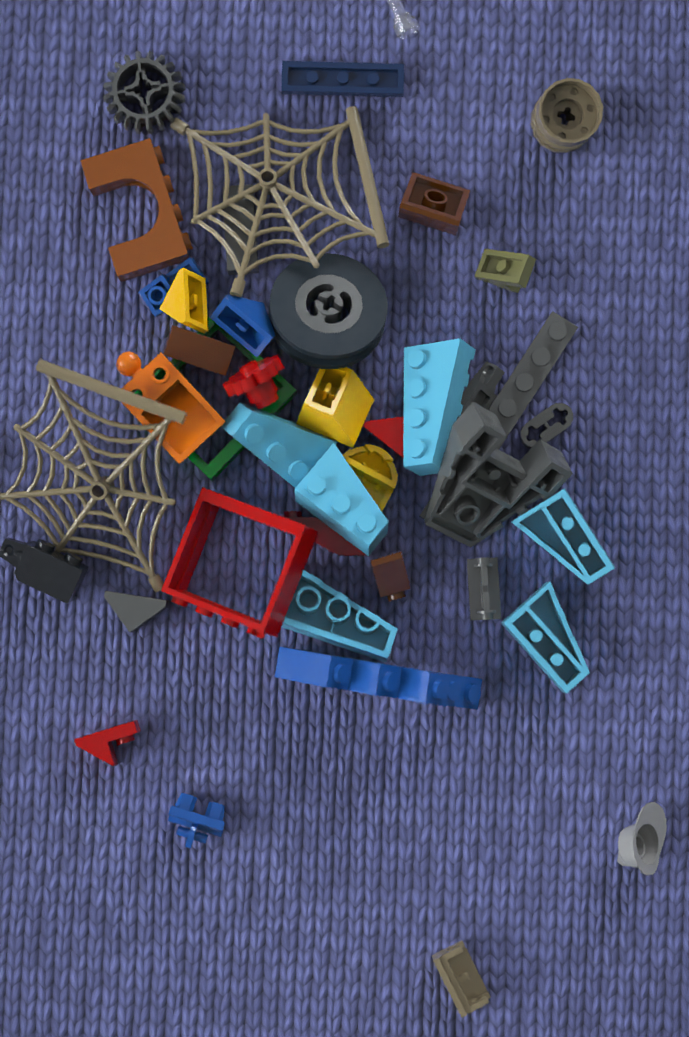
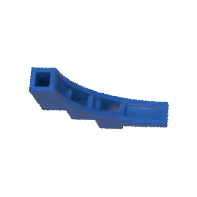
[275,647,483,710]

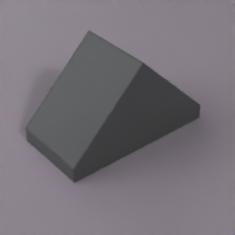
[104,591,169,632]

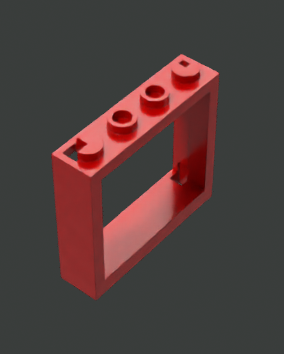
[161,487,318,639]

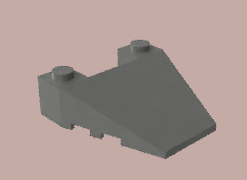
[424,402,573,547]

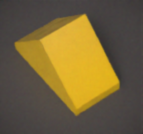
[160,268,208,334]

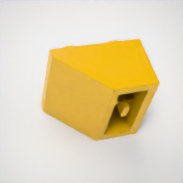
[296,367,374,448]

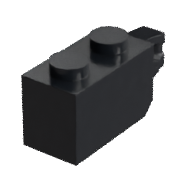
[0,537,89,604]

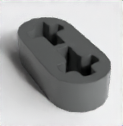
[520,403,573,449]

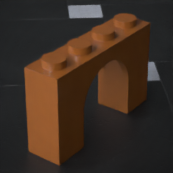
[80,138,193,282]

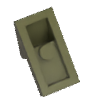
[474,249,536,293]

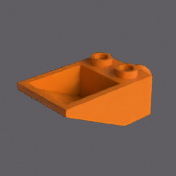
[116,351,226,465]

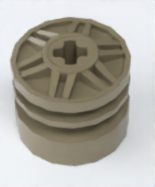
[531,78,603,153]

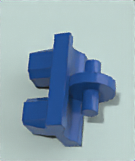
[168,793,225,849]

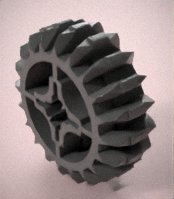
[103,51,186,134]

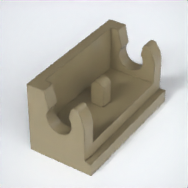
[432,940,491,1018]

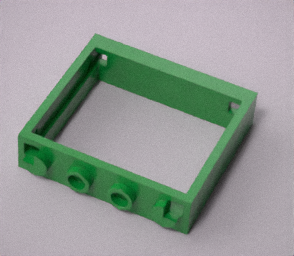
[135,316,297,482]

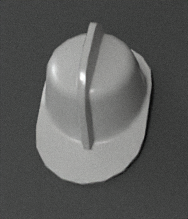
[617,802,667,876]

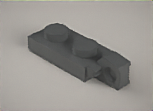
[457,361,505,419]

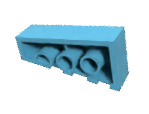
[281,570,398,662]

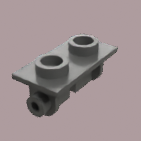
[467,557,501,621]

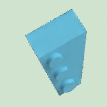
[294,443,389,556]
[511,488,615,585]

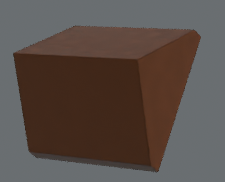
[398,172,470,236]

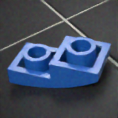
[139,257,210,317]

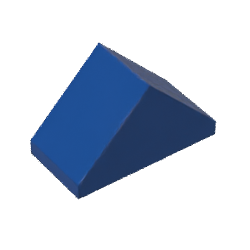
[209,294,275,357]

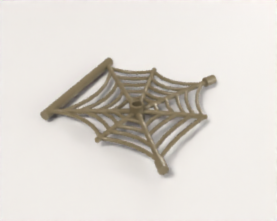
[170,106,389,297]
[0,359,187,593]

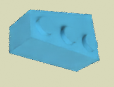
[221,402,337,488]
[501,581,590,694]

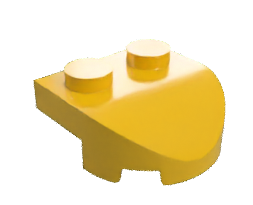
[343,444,398,511]

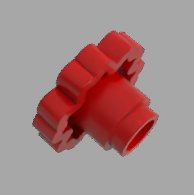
[222,355,284,409]

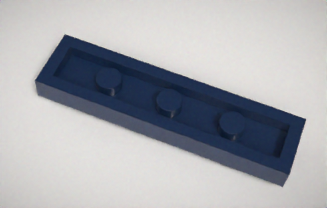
[281,61,404,97]

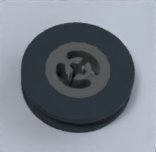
[268,253,388,369]

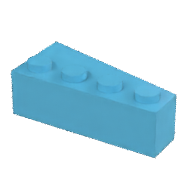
[404,338,476,476]

